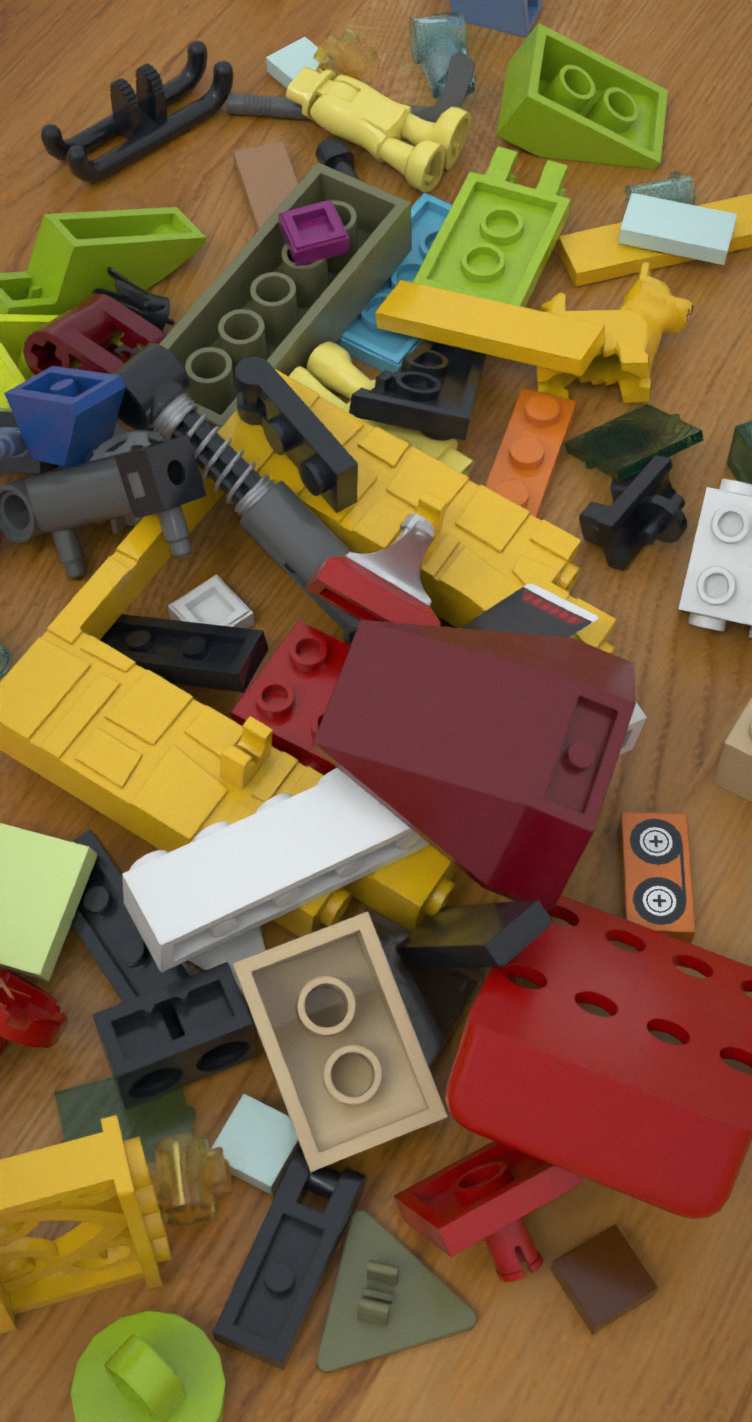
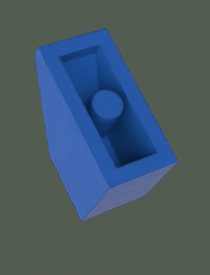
[4,366,125,468]

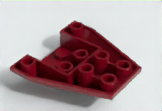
[311,620,636,914]

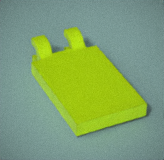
[413,146,571,307]

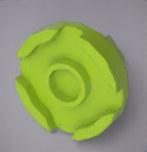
[70,1310,227,1422]

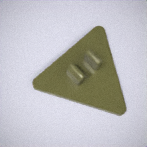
[317,1210,476,1374]

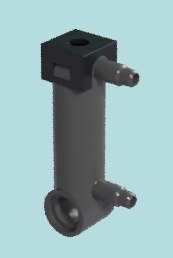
[0,435,207,579]

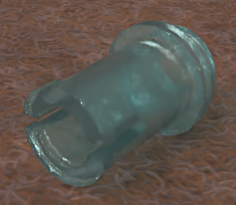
[625,171,695,209]

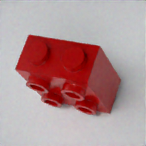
[231,620,351,775]

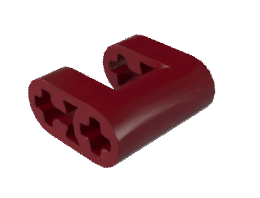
[23,294,166,375]

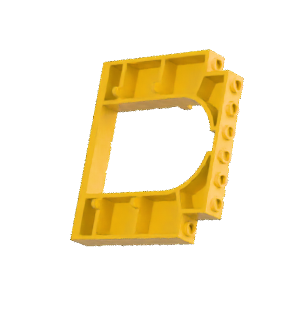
[0,369,616,937]

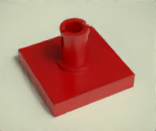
[394,1141,583,1282]

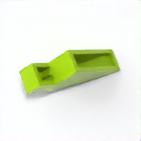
[0,207,207,315]

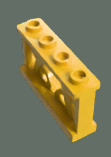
[0,1115,172,1334]

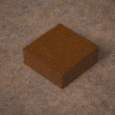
[551,1224,658,1335]

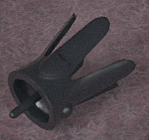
[92,267,175,331]

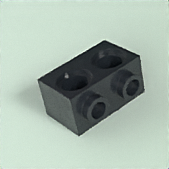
[92,962,258,1109]

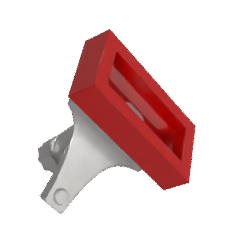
[305,513,441,626]

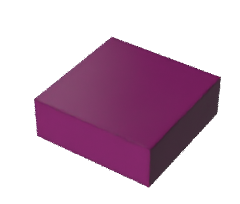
[278,199,350,266]

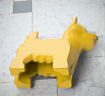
[537,262,694,403]

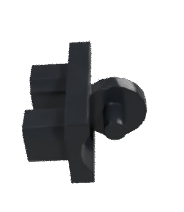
[579,455,687,571]

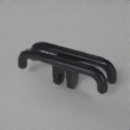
[41,40,234,182]

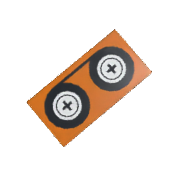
[619,812,695,942]

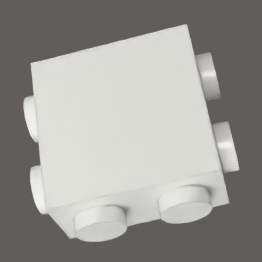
[678,479,752,638]

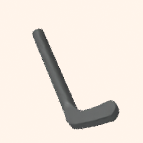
[227,52,475,122]

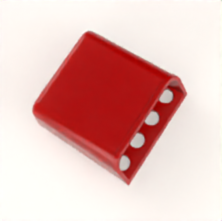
[445,895,752,1219]

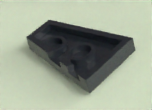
[349,340,487,441]

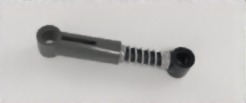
[112,343,360,645]

